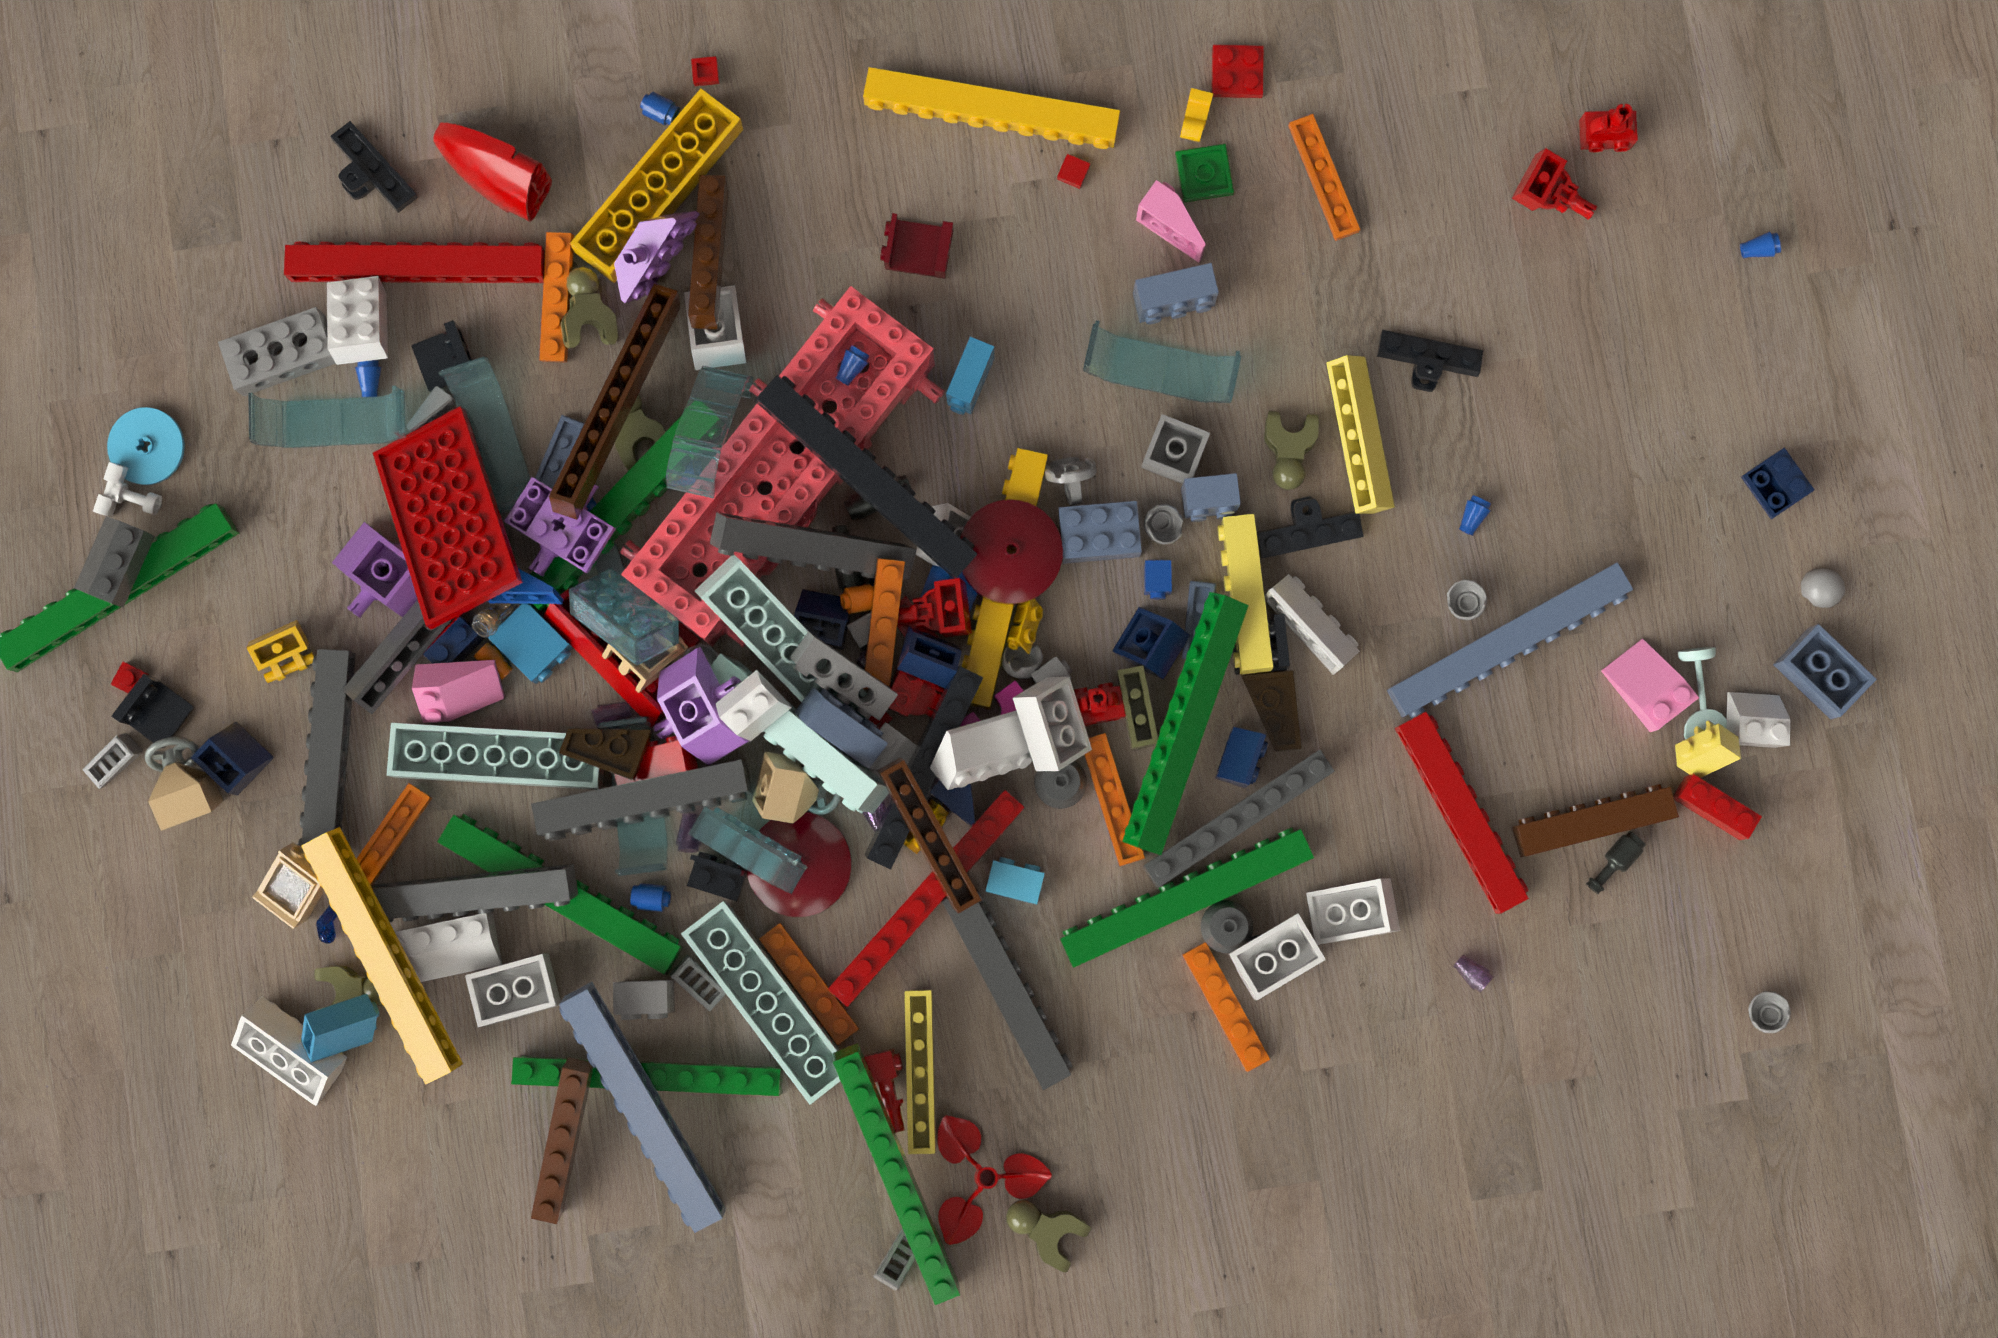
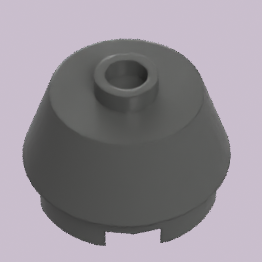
[1034,761,1087,809]
[1201,900,1253,953]

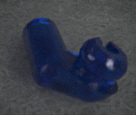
[316,905,337,944]

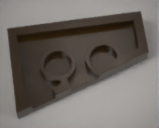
[1241,671,1302,752]
[559,728,653,781]

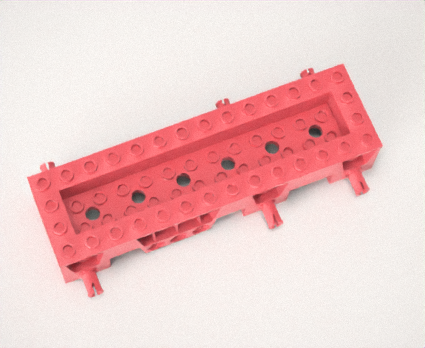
[620,286,945,648]

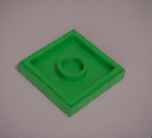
[1175,144,1234,203]

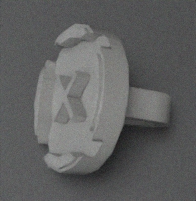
[1045,457,1097,505]

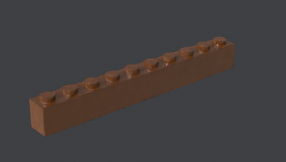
[549,283,680,520]

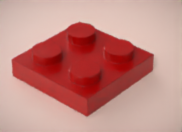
[1211,45,1264,98]

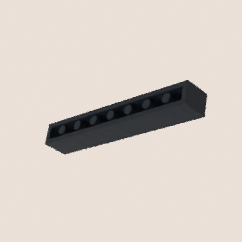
[865,665,983,870]

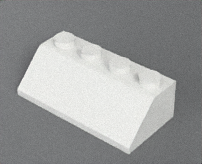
[1264,574,1360,675]
[930,711,1032,790]
[395,913,502,982]
[231,996,347,1106]

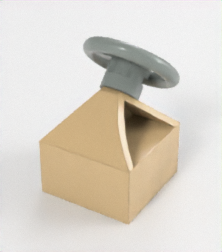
[145,737,223,831]
[752,752,841,823]

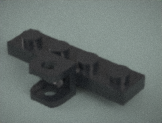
[330,121,418,213]
[1377,330,1483,392]
[1256,496,1364,559]

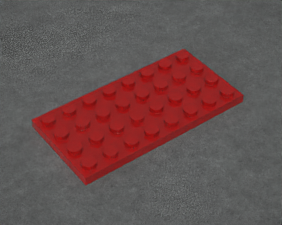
[373,406,523,630]

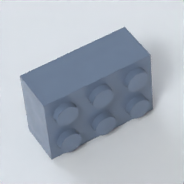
[1133,263,1219,324]
[1058,501,1142,564]
[1773,624,1877,720]
[795,687,888,769]

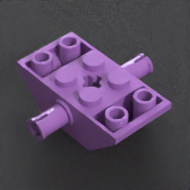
[614,211,699,303]
[504,477,616,576]
[332,522,418,618]
[654,647,749,765]

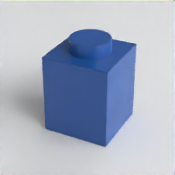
[1144,560,1172,600]

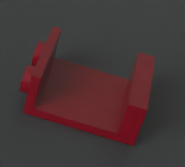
[880,213,954,279]

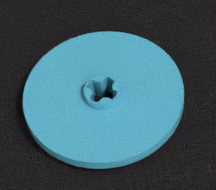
[107,407,185,485]

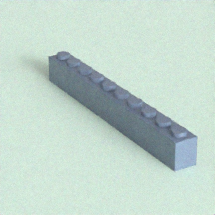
[1387,562,1633,719]
[559,982,726,1233]

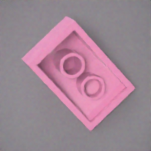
[1136,180,1206,263]
[1601,639,1699,732]
[412,660,505,723]

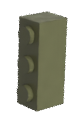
[1116,666,1158,750]

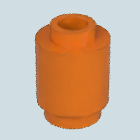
[840,584,874,614]

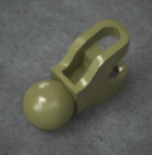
[560,267,618,348]
[615,394,666,470]
[1264,411,1319,490]
[314,966,383,1010]
[1006,1200,1092,1273]

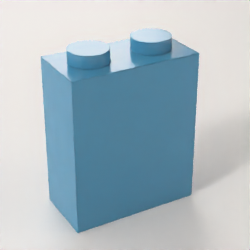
[946,337,995,415]
[488,604,573,684]
[301,994,379,1063]

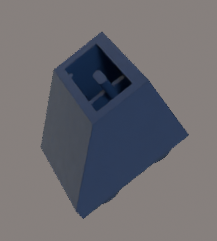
[1741,447,1815,519]
[794,589,851,650]
[897,626,962,688]
[191,722,274,795]
[1215,727,1268,788]

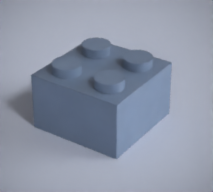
[1181,473,1240,522]

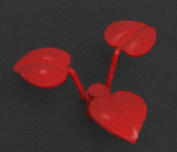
[937,1115,1052,1245]

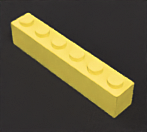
[1326,355,1395,514]
[1217,514,1273,675]
[905,990,936,1154]

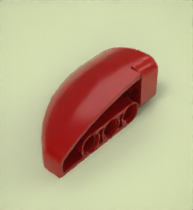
[433,122,552,222]

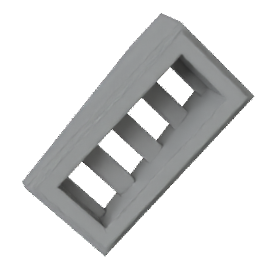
[406,386,457,432]
[82,733,143,789]
[670,955,726,1012]
[873,1228,915,1291]

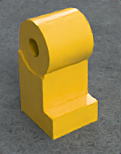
[1180,88,1213,142]

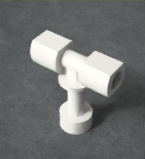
[93,462,162,517]

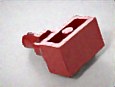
[1579,104,1638,153]
[1512,148,1597,220]
[897,578,972,638]
[887,669,944,717]
[1074,682,1126,726]
[864,1049,905,1133]

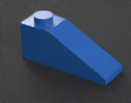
[488,568,563,604]

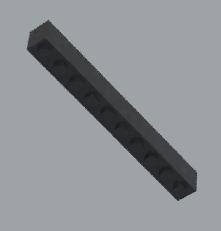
[755,375,977,579]

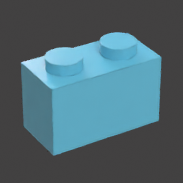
[986,857,1045,905]

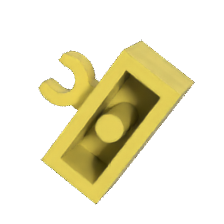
[1675,720,1741,778]

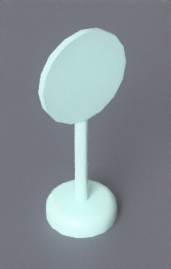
[1678,647,1727,740]

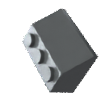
[74,516,155,608]

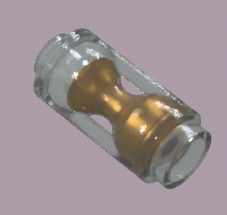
[472,603,521,637]

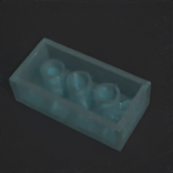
[569,568,679,666]
[689,807,808,894]

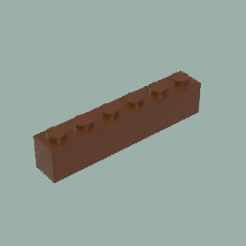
[688,175,729,329]
[877,757,982,914]
[1512,784,1679,857]
[531,1057,594,1224]

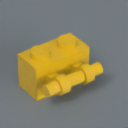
[246,620,315,683]

